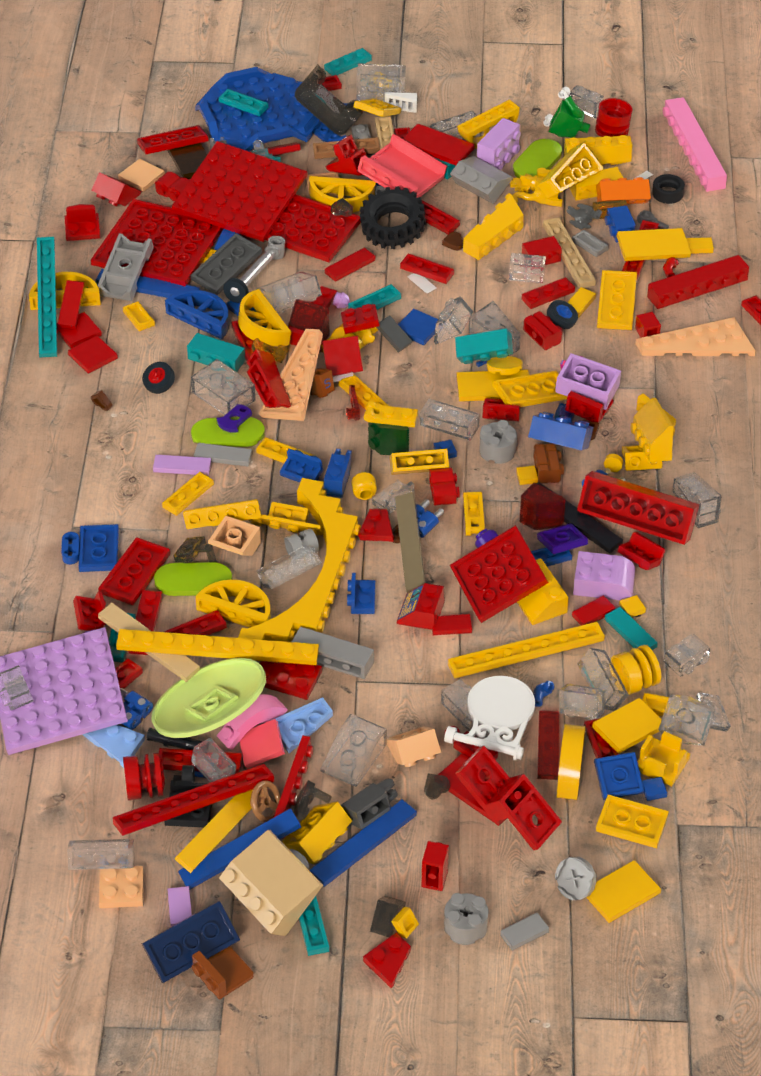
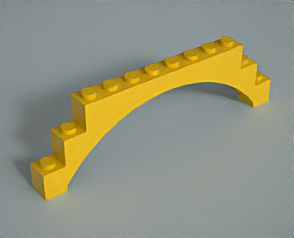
[238,478,361,642]

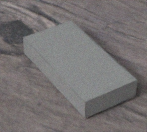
[572,230,608,257]
[500,913,549,951]

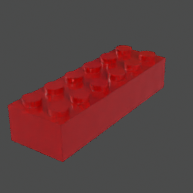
[577,471,700,545]

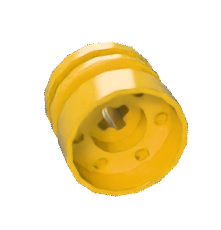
[610,645,661,696]

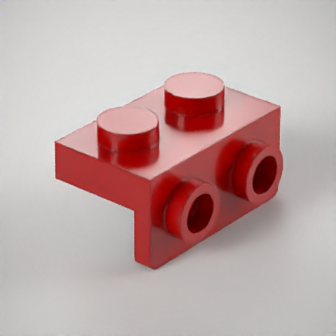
[482,398,521,422]
[617,532,666,570]
[73,591,107,631]

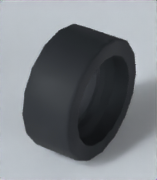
[652,174,685,204]

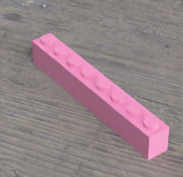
[663,97,727,192]

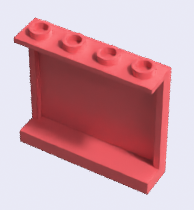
[357,134,447,198]

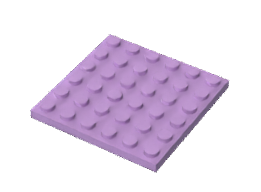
[0,627,128,755]

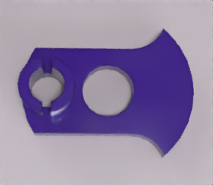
[217,404,252,433]

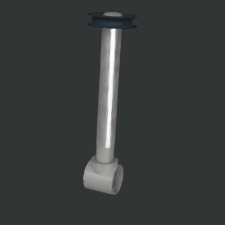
[223,236,285,303]

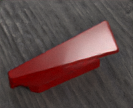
[247,349,291,408]

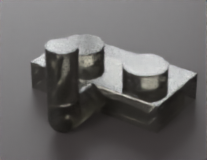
[173,536,217,563]
[293,780,332,821]

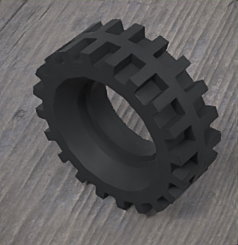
[360,187,426,249]

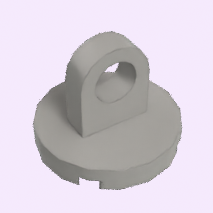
[555,857,597,900]

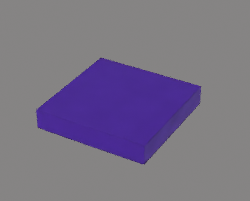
[537,523,588,554]

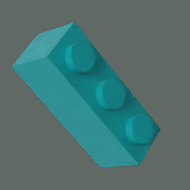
[455,328,513,364]
[187,333,245,374]

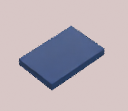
[79,524,119,572]

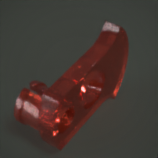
[346,385,360,421]

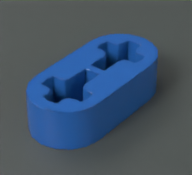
[61,532,80,565]

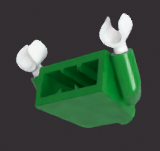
[543,86,590,138]

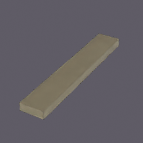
[395,492,426,593]

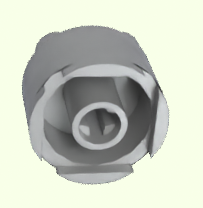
[479,420,517,464]
[444,893,488,945]

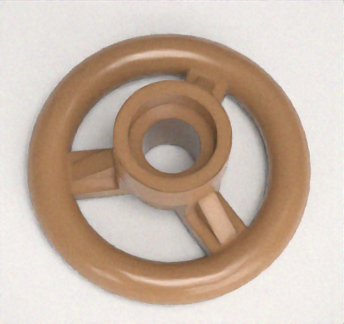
[250,781,281,823]

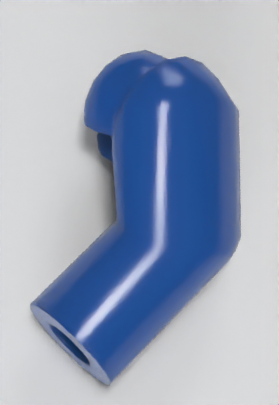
[533,681,555,707]

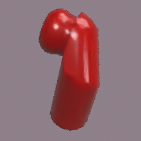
[663,257,679,278]

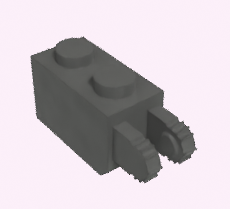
[341,778,398,830]

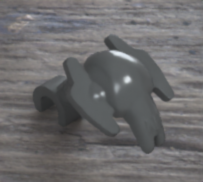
[566,204,602,229]

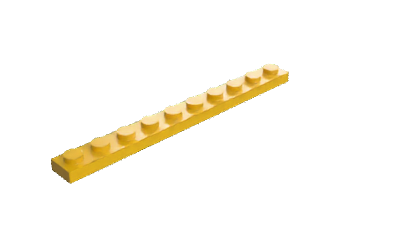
[116,629,319,665]

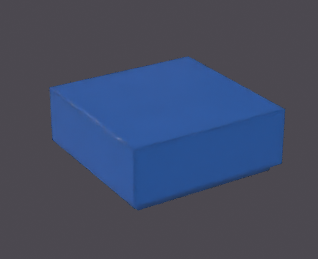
[642,777,667,801]

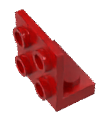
[565,391,614,423]

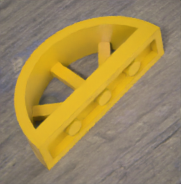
[457,99,520,149]
[309,176,376,213]
[29,272,101,310]
[238,289,291,346]
[195,580,271,628]
[556,724,585,800]

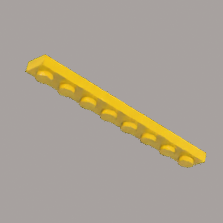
[448,622,605,679]

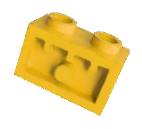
[622,445,662,471]

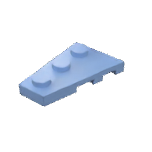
[270,697,333,754]
[82,725,145,768]

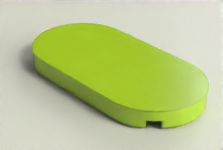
[513,139,562,178]
[191,417,265,447]
[154,562,232,596]

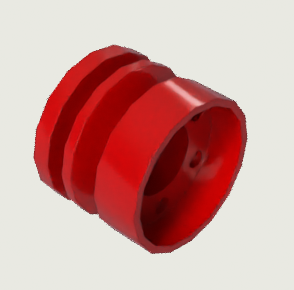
[595,98,633,137]
[123,753,165,801]

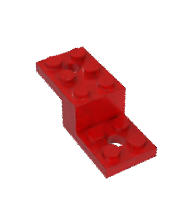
[455,746,562,850]

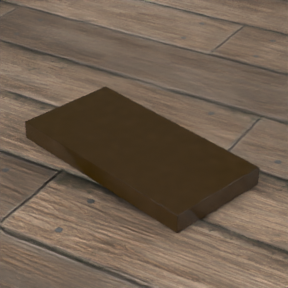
[167,143,207,179]

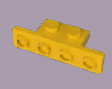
[183,499,261,529]
[249,502,323,536]

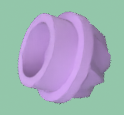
[332,292,350,309]

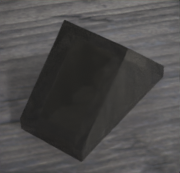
[370,896,406,937]

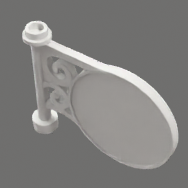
[444,676,535,761]

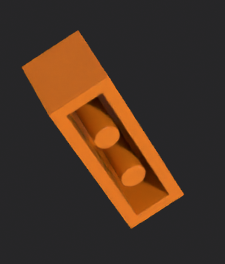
[596,177,651,205]

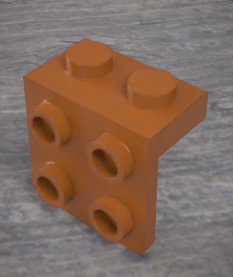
[192,947,254,1000]

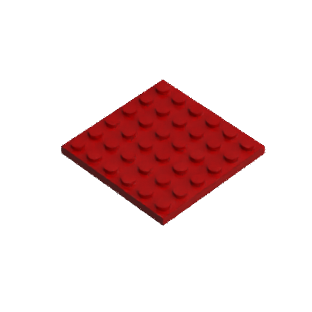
[172,141,307,242]
[91,199,223,286]

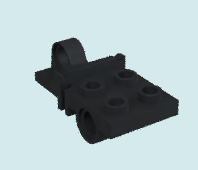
[164,765,212,828]

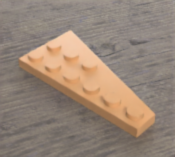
[636,317,755,356]
[259,329,323,421]

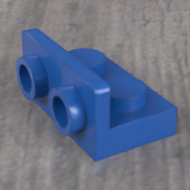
[347,573,375,614]

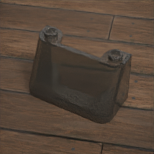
[295,64,364,135]

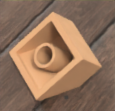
[208,516,261,556]
[385,727,441,767]

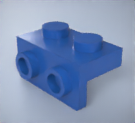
[280,449,323,483]

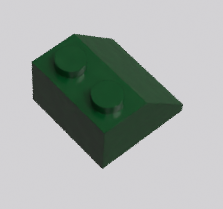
[368,422,409,455]

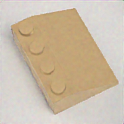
[219,830,323,936]

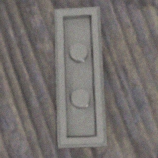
[194,443,252,467]

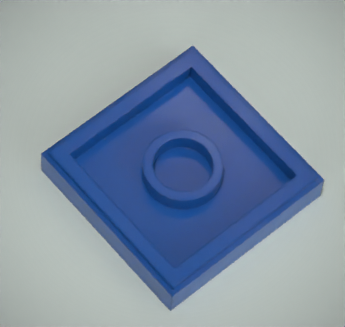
[398,309,443,345]
[594,752,645,800]

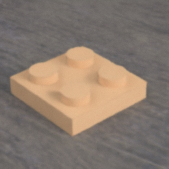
[99,866,143,908]

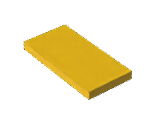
[616,228,691,261]
[597,270,637,330]
[456,370,529,401]
[492,371,567,407]

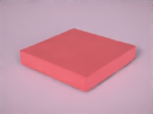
[240,719,285,769]

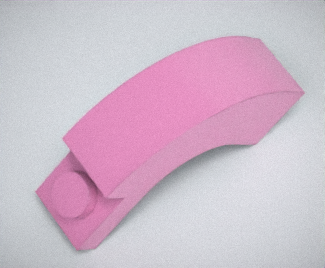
[217,694,288,750]

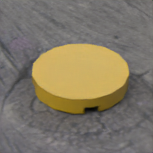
[487,356,523,375]

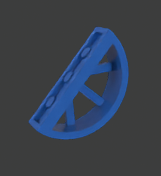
[165,290,229,340]

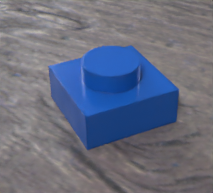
[433,440,457,459]

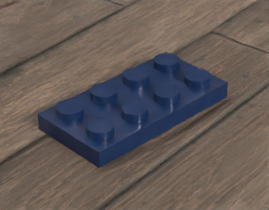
[141,901,240,983]

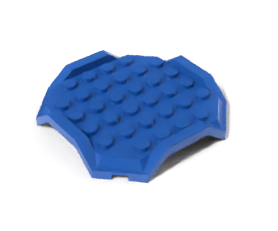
[195,67,322,152]

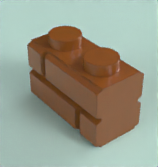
[533,443,564,484]

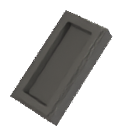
[376,315,413,353]

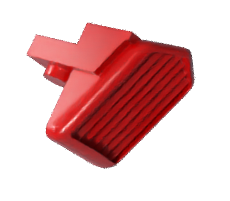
[325,135,367,176]
[64,204,100,241]

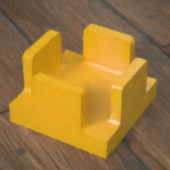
[637,731,690,787]

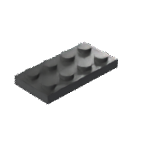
[191,233,262,295]

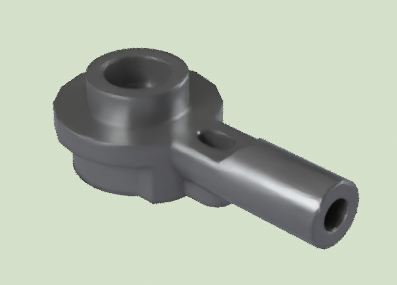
[637,210,669,229]

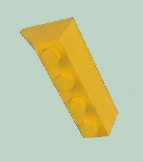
[564,135,632,167]
[538,142,604,198]
[463,193,524,260]

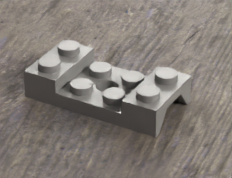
[98,233,154,301]

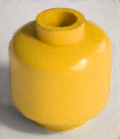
[351,472,377,500]

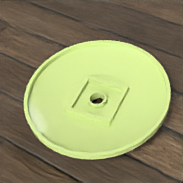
[151,658,266,738]

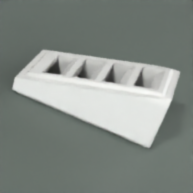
[385,92,417,113]

